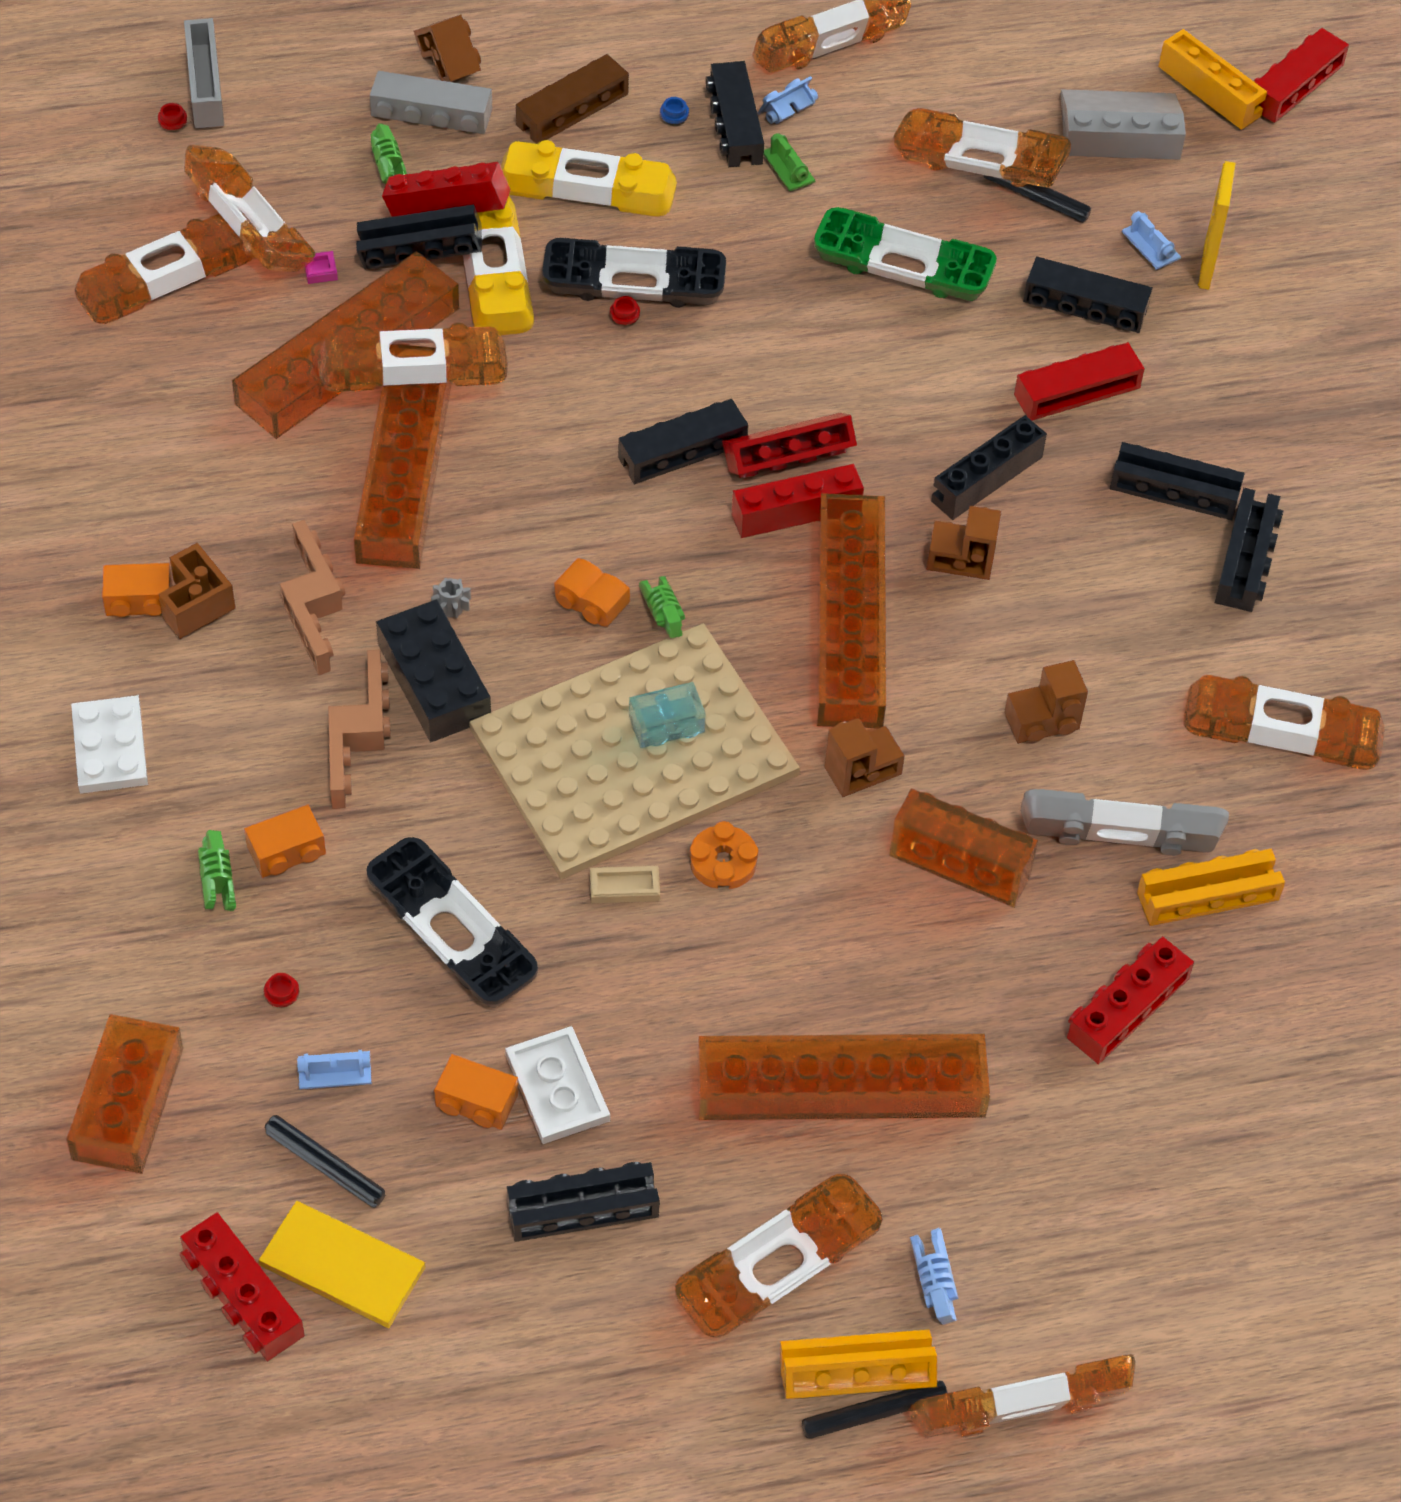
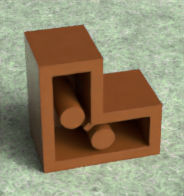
[413,15,481,82]
[927,506,1002,580]
[158,542,236,639]
[1004,660,1088,744]
[824,718,905,798]

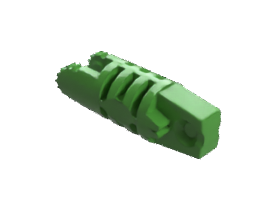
[371,123,407,184]
[638,576,685,638]
[198,830,236,911]

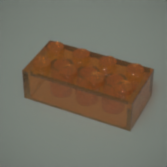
[889,788,1038,908]
[66,1014,184,1174]

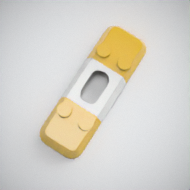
[501,140,677,217]
[463,196,534,336]

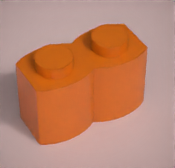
[554,558,630,627]

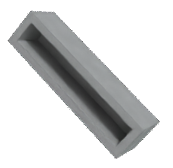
[184,18,224,128]
[370,71,492,134]

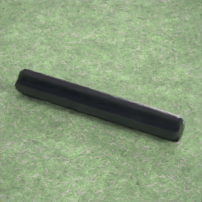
[983,162,1091,222]
[265,1115,386,1207]
[802,1380,948,1439]

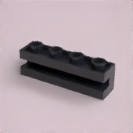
[705,61,764,168]
[356,204,482,269]
[1023,256,1153,333]
[618,398,748,485]
[931,415,1047,520]
[1110,442,1245,521]
[1214,487,1284,612]
[506,1162,660,1242]

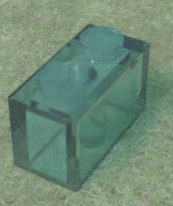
[629,682,706,748]

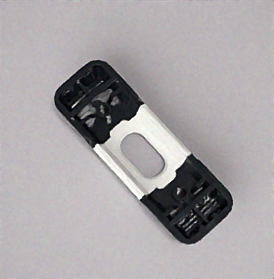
[542,238,726,308]
[366,837,538,1008]

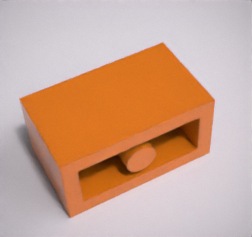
[102,563,173,617]
[244,804,326,878]
[434,1054,519,1130]

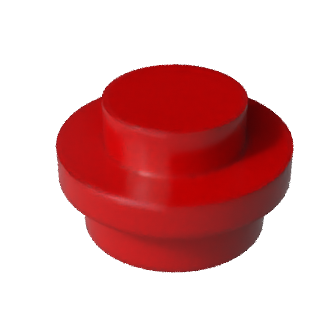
[158,103,187,130]
[610,296,640,325]
[264,973,299,1007]

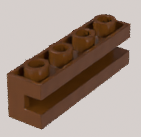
[516,54,629,144]

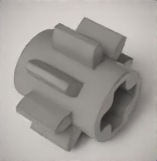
[431,578,471,618]

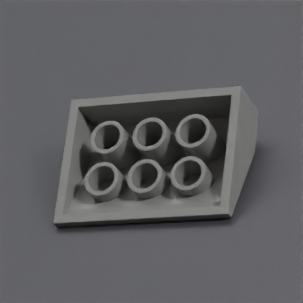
[1060,89,1186,160]

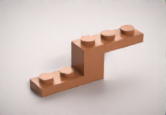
[280,520,345,675]
[328,649,391,809]

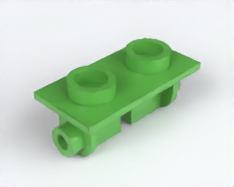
[764,133,815,191]

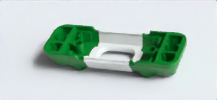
[814,207,997,301]

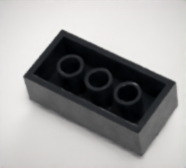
[376,599,491,743]

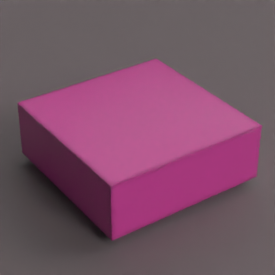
[303,251,338,284]

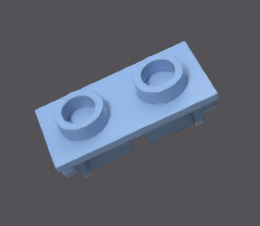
[757,76,818,124]
[1121,211,1181,270]
[297,1049,372,1089]

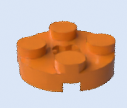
[690,821,758,889]

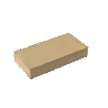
[590,866,660,903]

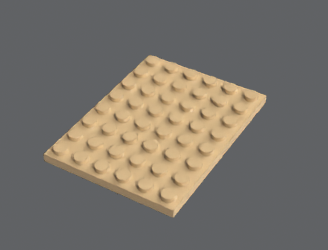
[469,623,800,879]

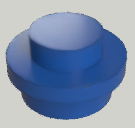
[660,97,689,124]

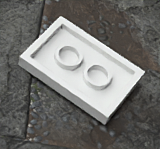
[71,695,148,794]
[505,1026,610,1144]

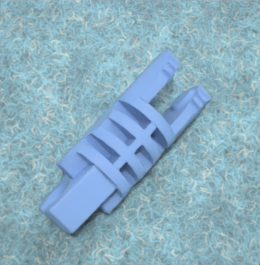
[910,1228,959,1325]

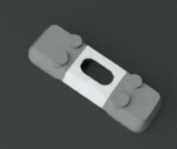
[1020,789,1229,856]

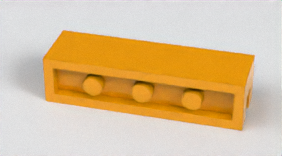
[1158,29,1267,130]
[1137,848,1285,926]
[780,1329,937,1399]

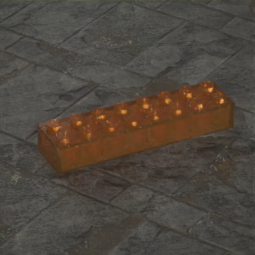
[232,251,460,439]
[354,344,453,569]
[817,493,886,729]
[697,1034,990,1120]

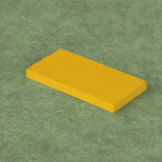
[1198,161,1236,290]
[259,1200,426,1329]

